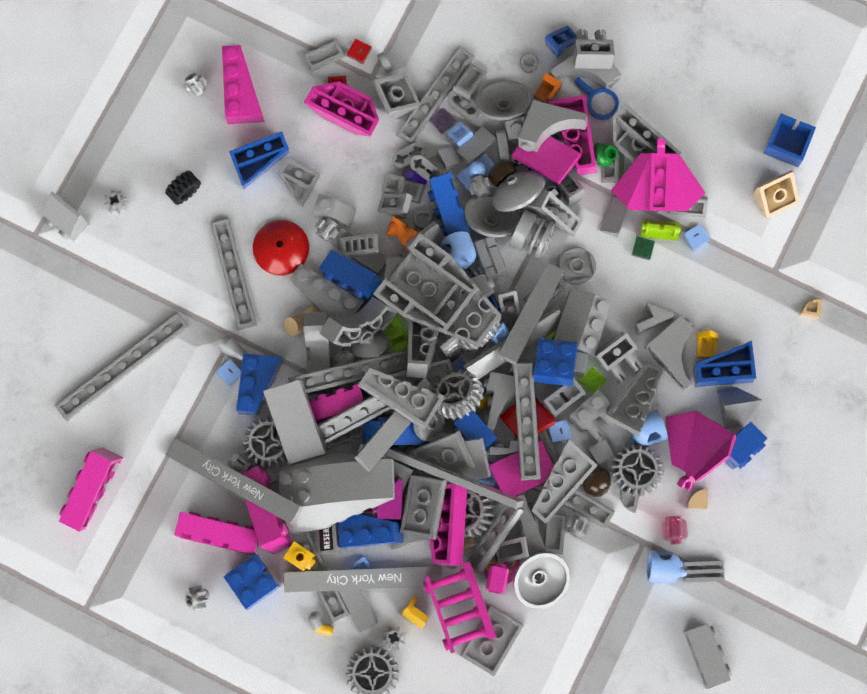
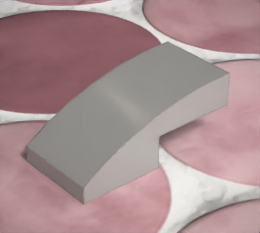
[381,173,425,204]

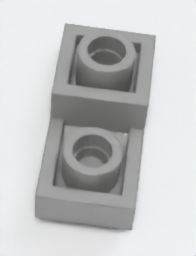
[489,437,519,456]

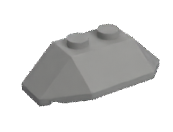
[612,103,682,162]

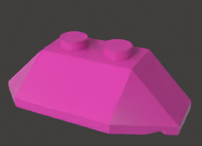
[304,81,379,137]

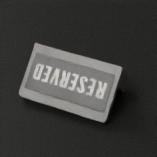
[316,522,348,554]

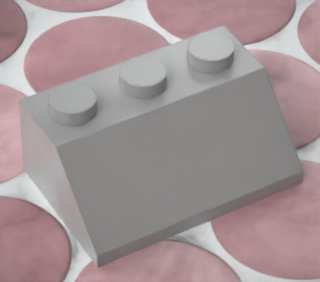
[553,290,612,356]

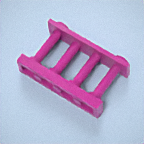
[423,561,496,653]

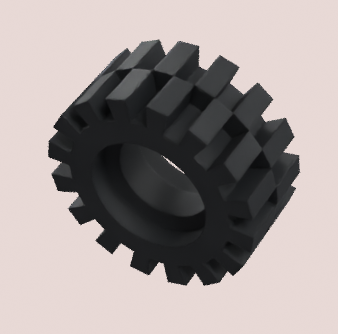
[165,170,201,205]

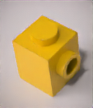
[283,541,316,572]

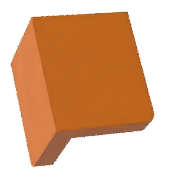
[534,73,562,104]

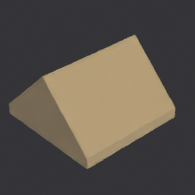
[753,171,800,218]

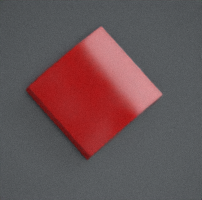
[500,396,556,439]

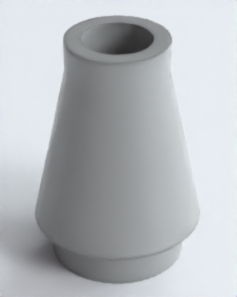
[218,335,247,361]

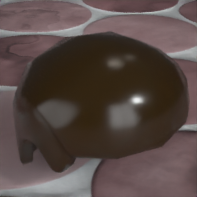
[489,161,517,187]
[582,466,611,497]

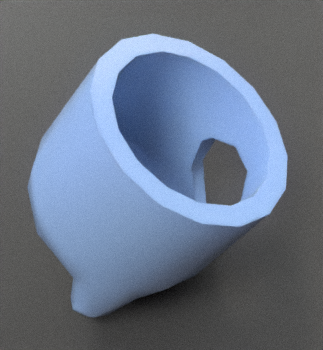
[441,232,476,271]
[629,410,667,446]
[647,550,687,584]

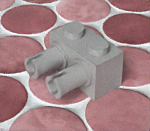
[573,29,615,69]
[593,332,643,384]
[568,390,617,443]

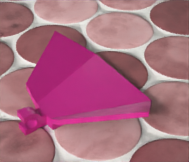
[611,139,705,211]
[666,411,736,490]

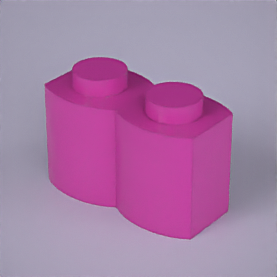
[485,563,509,595]

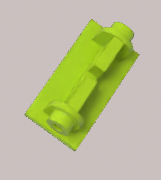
[640,219,681,241]

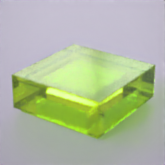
[580,368,607,394]

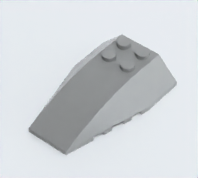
[373,233,502,347]
[279,452,395,534]

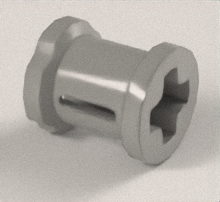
[228,452,254,473]

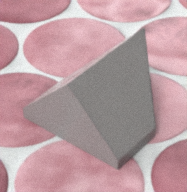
[717,387,762,428]
[496,520,529,563]

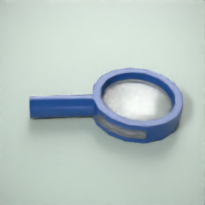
[574,77,619,120]

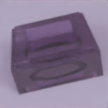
[430,107,456,134]

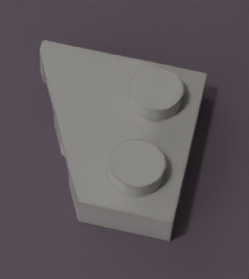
[278,158,320,207]

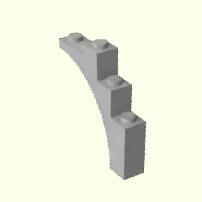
[483,352,589,434]

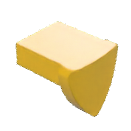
[695,330,719,359]
[401,595,429,629]

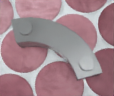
[319,297,397,346]
[303,312,332,395]

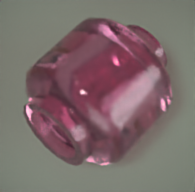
[661,516,688,545]

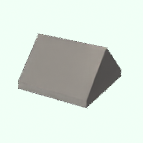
[373,72,421,119]

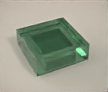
[631,236,655,261]

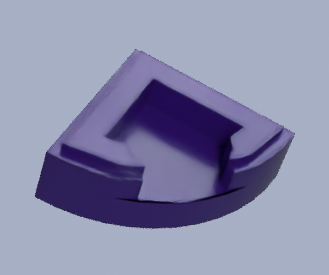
[402,169,427,185]

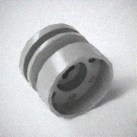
[509,210,555,259]

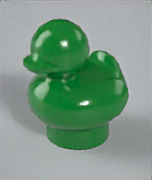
[593,143,617,167]

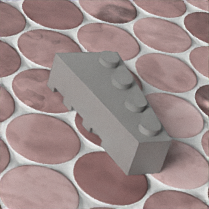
[406,319,441,378]

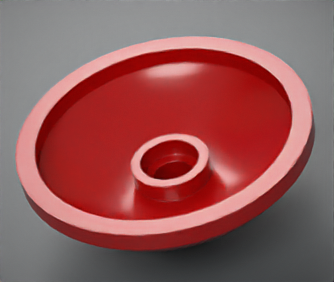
[253,220,309,276]

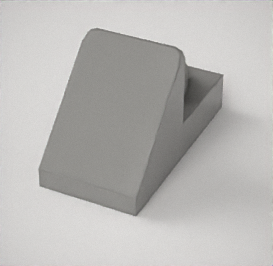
[421,147,462,178]
[378,193,412,219]
[497,289,521,328]
[634,303,674,335]

